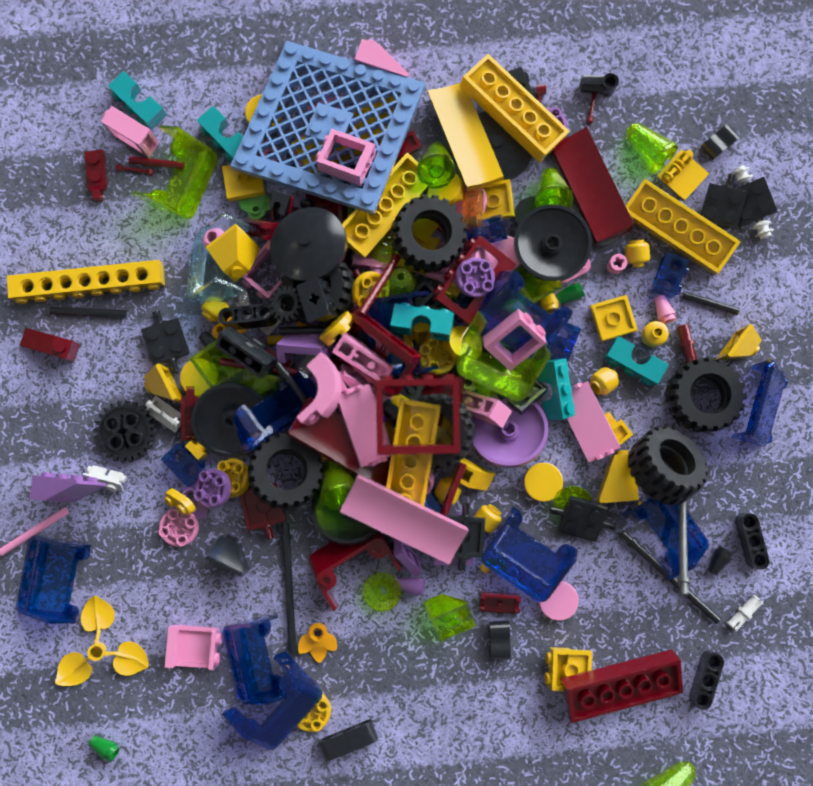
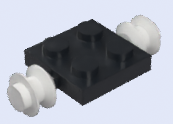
[732,165,778,240]

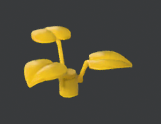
[55,596,149,686]

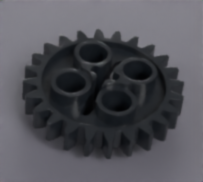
[93,400,158,463]

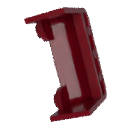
[309,531,402,611]

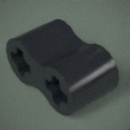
[700,124,740,160]
[489,621,511,660]

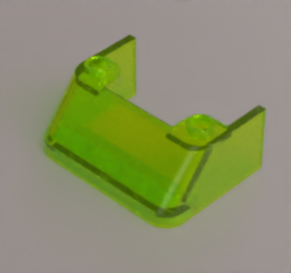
[131,125,217,219]
[456,311,552,401]

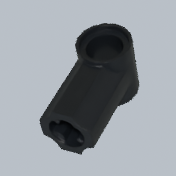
[580,73,619,96]

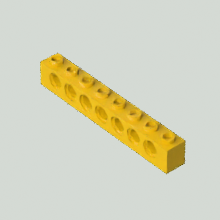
[7,260,165,304]

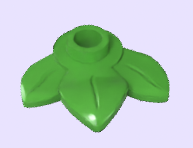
[239,193,275,219]

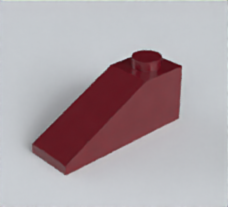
[19,328,80,362]

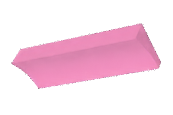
[340,474,469,565]

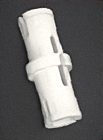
[727,594,763,632]

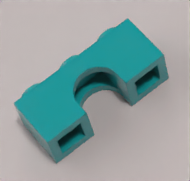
[108,71,167,130]
[197,106,243,163]
[390,303,454,342]
[604,336,669,387]
[536,358,575,420]

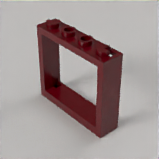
[376,374,460,455]

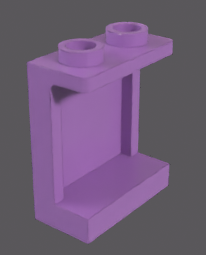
[276,334,337,363]

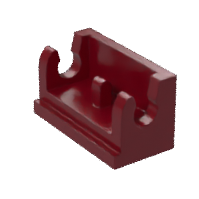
[244,219,279,241]
[479,591,521,614]

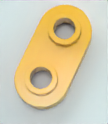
[164,488,196,516]

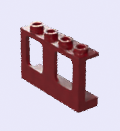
[431,236,516,328]
[331,311,422,397]

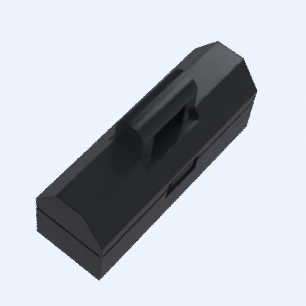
[215,326,279,379]

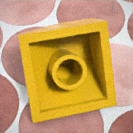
[206,224,260,282]
[716,324,762,361]
[143,364,183,403]

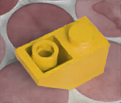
[452,458,495,491]

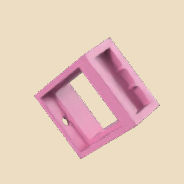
[101,106,159,158]
[315,129,376,186]
[241,240,285,301]
[483,309,546,371]

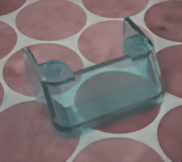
[186,213,250,302]

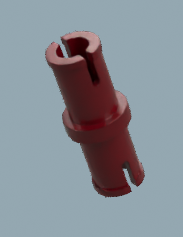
[676,324,697,364]

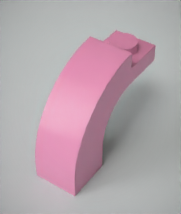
[297,353,341,426]

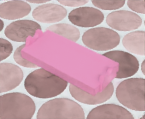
[567,381,621,463]
[338,384,391,467]

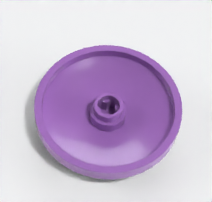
[472,395,548,468]

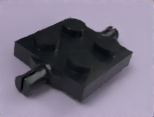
[700,174,748,229]
[141,310,190,373]
[550,495,616,542]
[445,503,486,571]

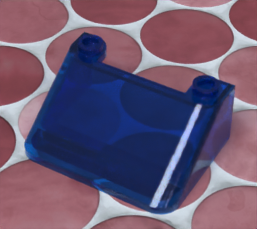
[475,270,573,357]
[732,359,788,447]
[481,506,578,602]
[16,535,91,624]

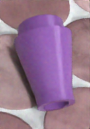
[395,577,425,596]

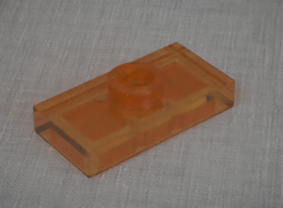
[462,189,484,229]

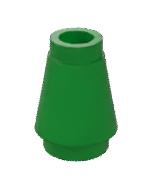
[555,282,585,305]
[88,735,120,762]

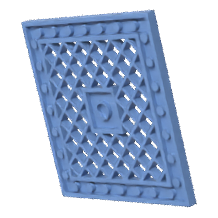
[230,41,426,215]

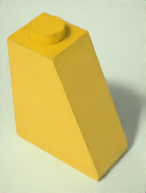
[596,450,639,503]

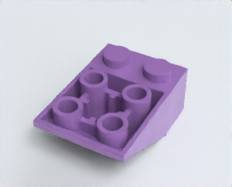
[30,472,106,502]

